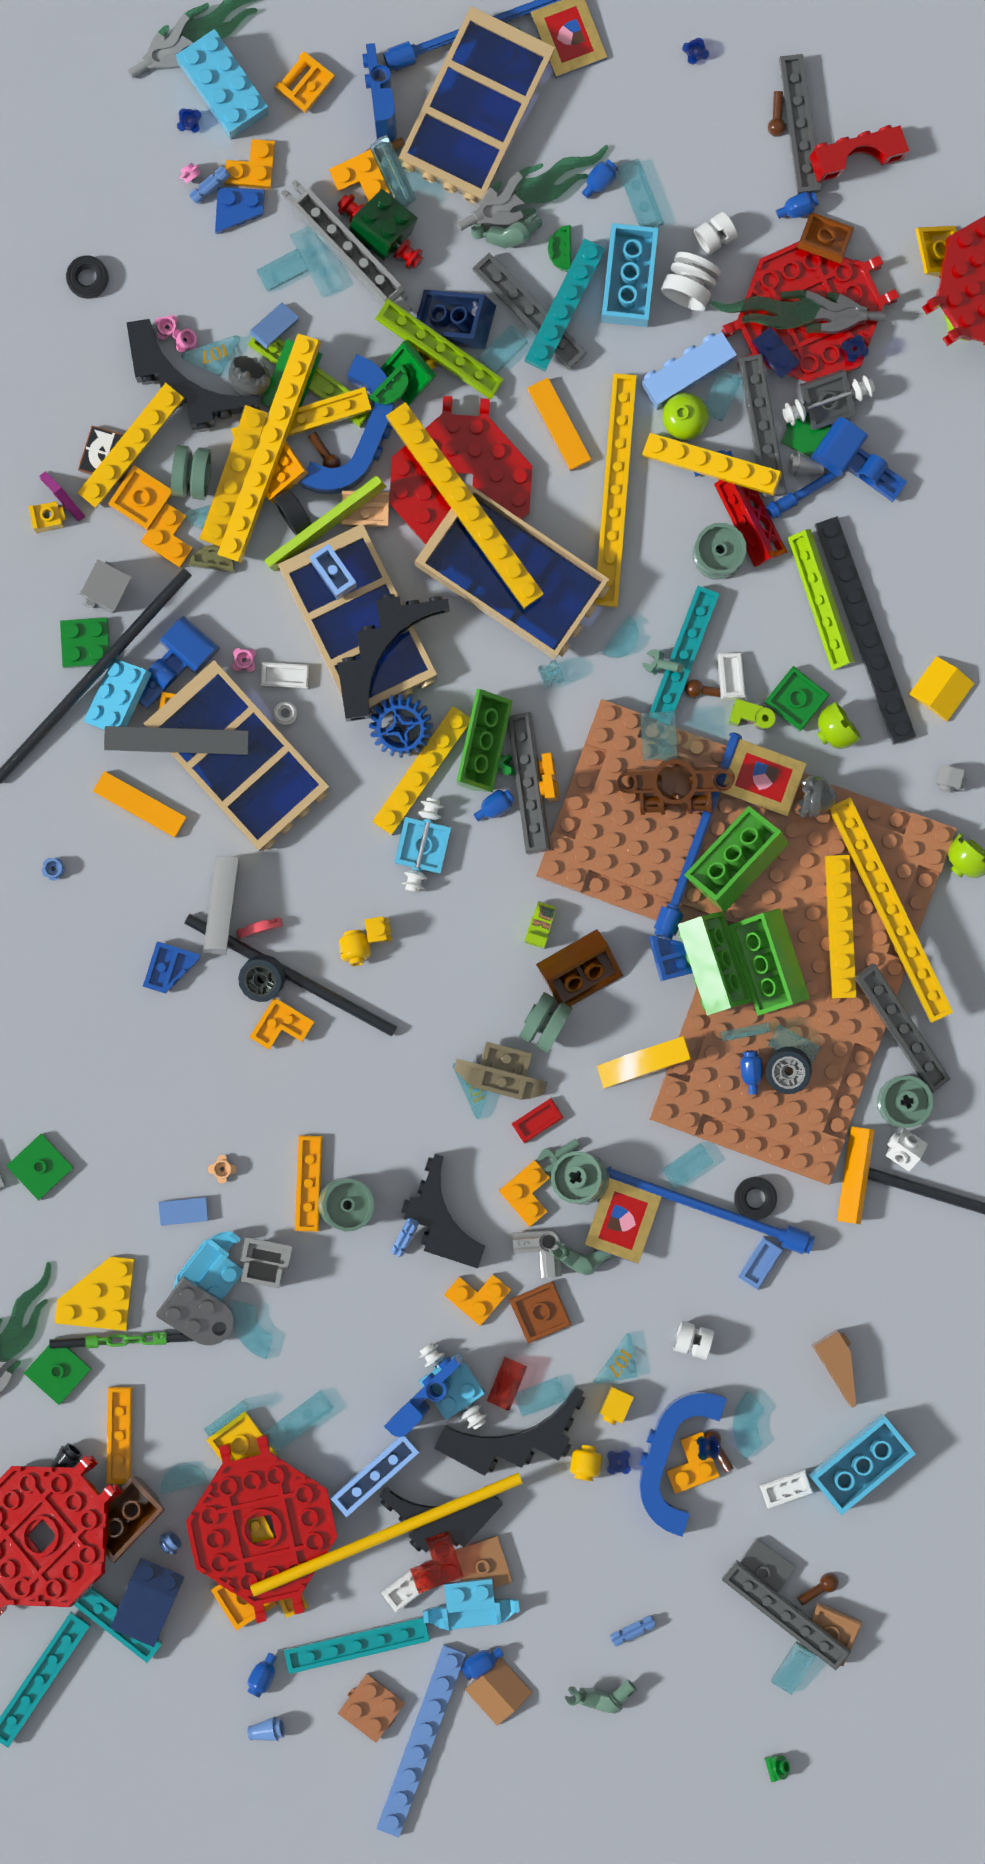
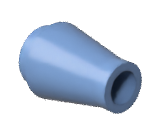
[247,1716,285,1741]

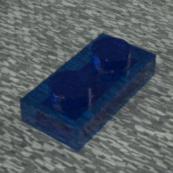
[752,327,800,379]

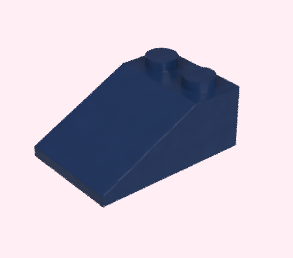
[416,290,497,349]
[110,1557,185,1647]

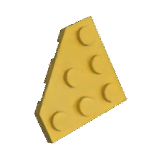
[55,1256,135,1331]

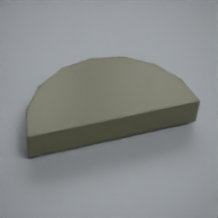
[188,545,235,573]

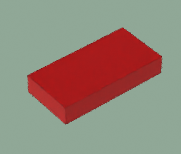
[512,1098,564,1143]

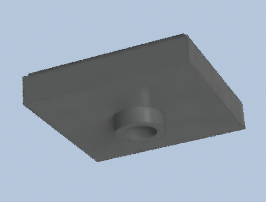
[740,1538,796,1593]

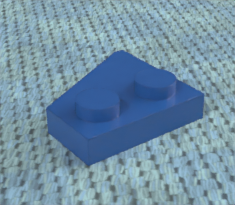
[215,187,265,234]
[649,935,693,982]
[143,941,201,994]

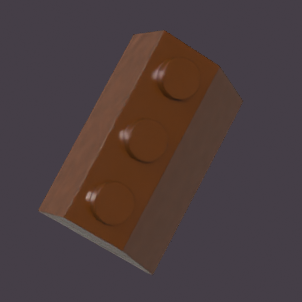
[536,929,623,1006]
[106,1476,165,1563]

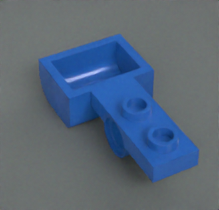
[362,43,397,145]
[811,417,907,502]
[138,616,220,710]
[384,1354,463,1437]

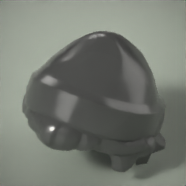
[228,356,271,396]
[798,775,837,819]

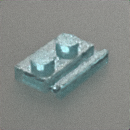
[640,711,677,761]

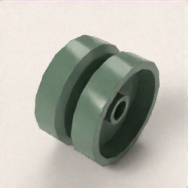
[171,445,212,500]
[693,523,746,580]
[519,992,573,1053]
[877,1076,933,1128]
[551,1151,609,1205]
[318,1178,374,1232]

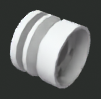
[661,252,721,311]

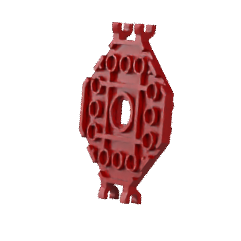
[922,216,985,347]
[721,241,899,382]
[389,396,532,574]
[186,1435,338,1623]
[0,1456,123,1616]

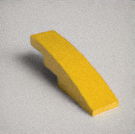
[597,1036,692,1089]

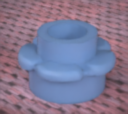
[42,857,65,881]
[159,1531,181,1555]

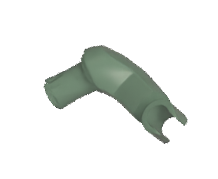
[471,214,542,248]
[548,1241,612,1275]
[565,1679,638,1714]

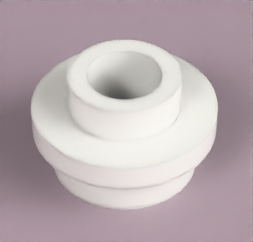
[274,701,297,725]

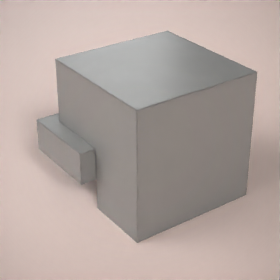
[79,559,131,613]
[241,1237,293,1288]

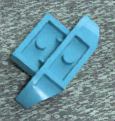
[172,1231,243,1300]
[423,1577,520,1631]

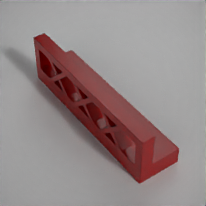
[714,480,787,567]

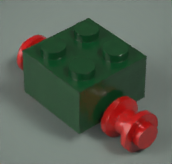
[337,189,423,269]

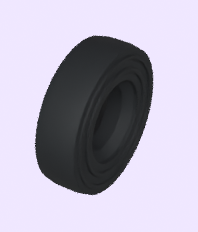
[66,255,109,299]
[734,1177,777,1220]

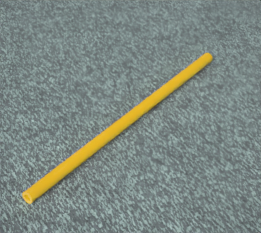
[250,1473,523,1597]

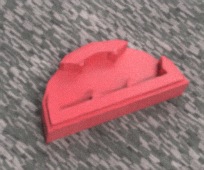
[236,917,283,940]

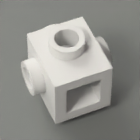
[885,1128,928,1171]

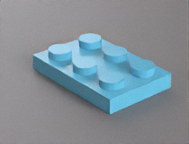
[84,659,152,731]

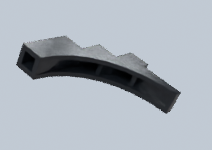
[126,319,260,432]
[337,594,450,722]
[434,1386,585,1476]

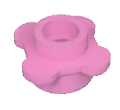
[179,163,202,184]
[155,315,179,340]
[172,328,197,353]
[232,648,256,672]

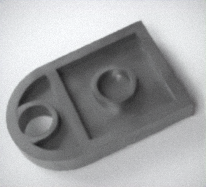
[156,1275,234,1345]

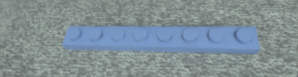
[376,1644,466,1838]

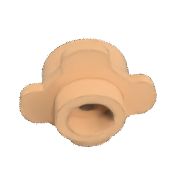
[208,1155,237,1184]

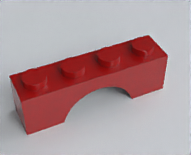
[809,125,909,183]

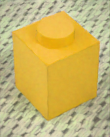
[600,1386,634,1425]

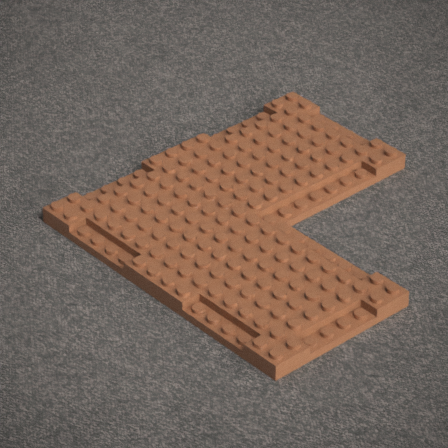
[536,699,957,1185]

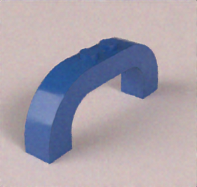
[301,354,394,494]
[639,1391,727,1537]

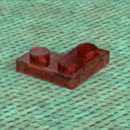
[410,1531,464,1594]

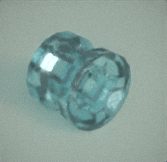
[538,660,564,688]

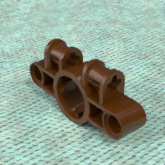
[617,756,735,815]

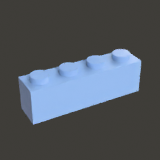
[642,332,737,410]
[331,1435,420,1517]

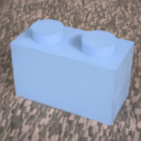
[309,544,357,600]

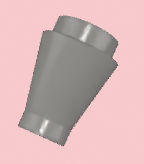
[788,452,824,476]

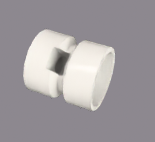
[694,211,738,255]
[673,1321,714,1360]

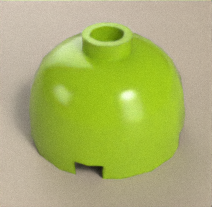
[662,393,710,441]
[817,701,861,749]
[948,833,985,878]

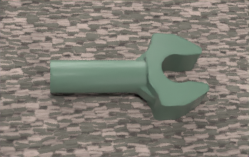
[642,649,683,675]
[537,1138,580,1172]

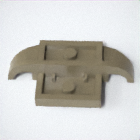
[454,1041,547,1100]

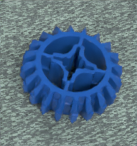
[369,694,433,758]

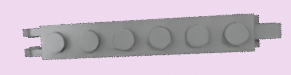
[281,179,412,313]

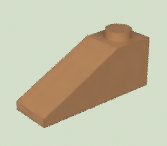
[812,1330,857,1408]

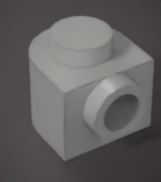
[936,765,967,793]

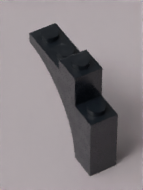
[401,1154,485,1269]
[380,1486,503,1553]

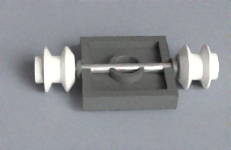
[782,369,875,430]

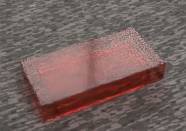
[487,1357,527,1411]

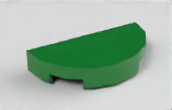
[548,225,571,272]
[369,364,409,405]

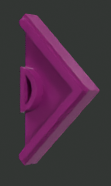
[39,471,85,522]

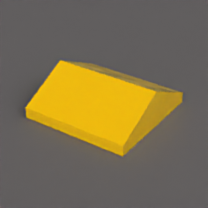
[915,226,957,277]
[909,656,975,722]

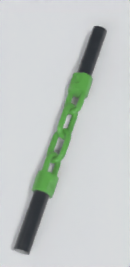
[49,1331,194,1349]

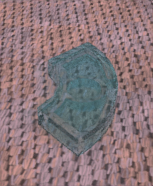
[232,1300,273,1359]
[733,1391,765,1459]

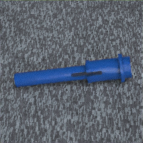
[766,472,836,519]

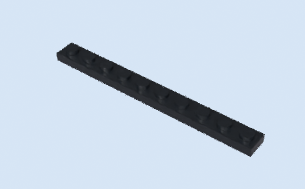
[814,516,916,745]

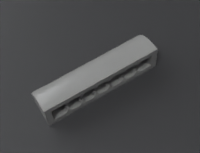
[203,856,239,955]

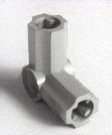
[513,1229,562,1278]

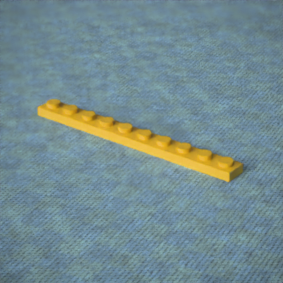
[218,334,322,563]
[594,373,637,608]
[386,402,544,609]
[829,797,953,1023]

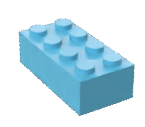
[176,29,269,140]
[601,223,658,327]
[808,1414,916,1515]

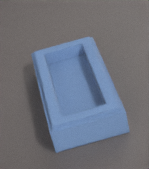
[250,302,299,349]
[159,1197,209,1226]
[738,1237,783,1290]

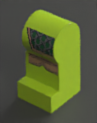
[728,699,776,731]
[524,901,556,949]

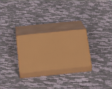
[465,1658,532,1725]

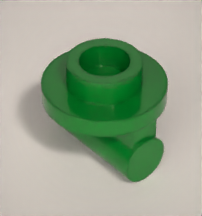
[497,754,515,776]
[764,1755,790,1782]

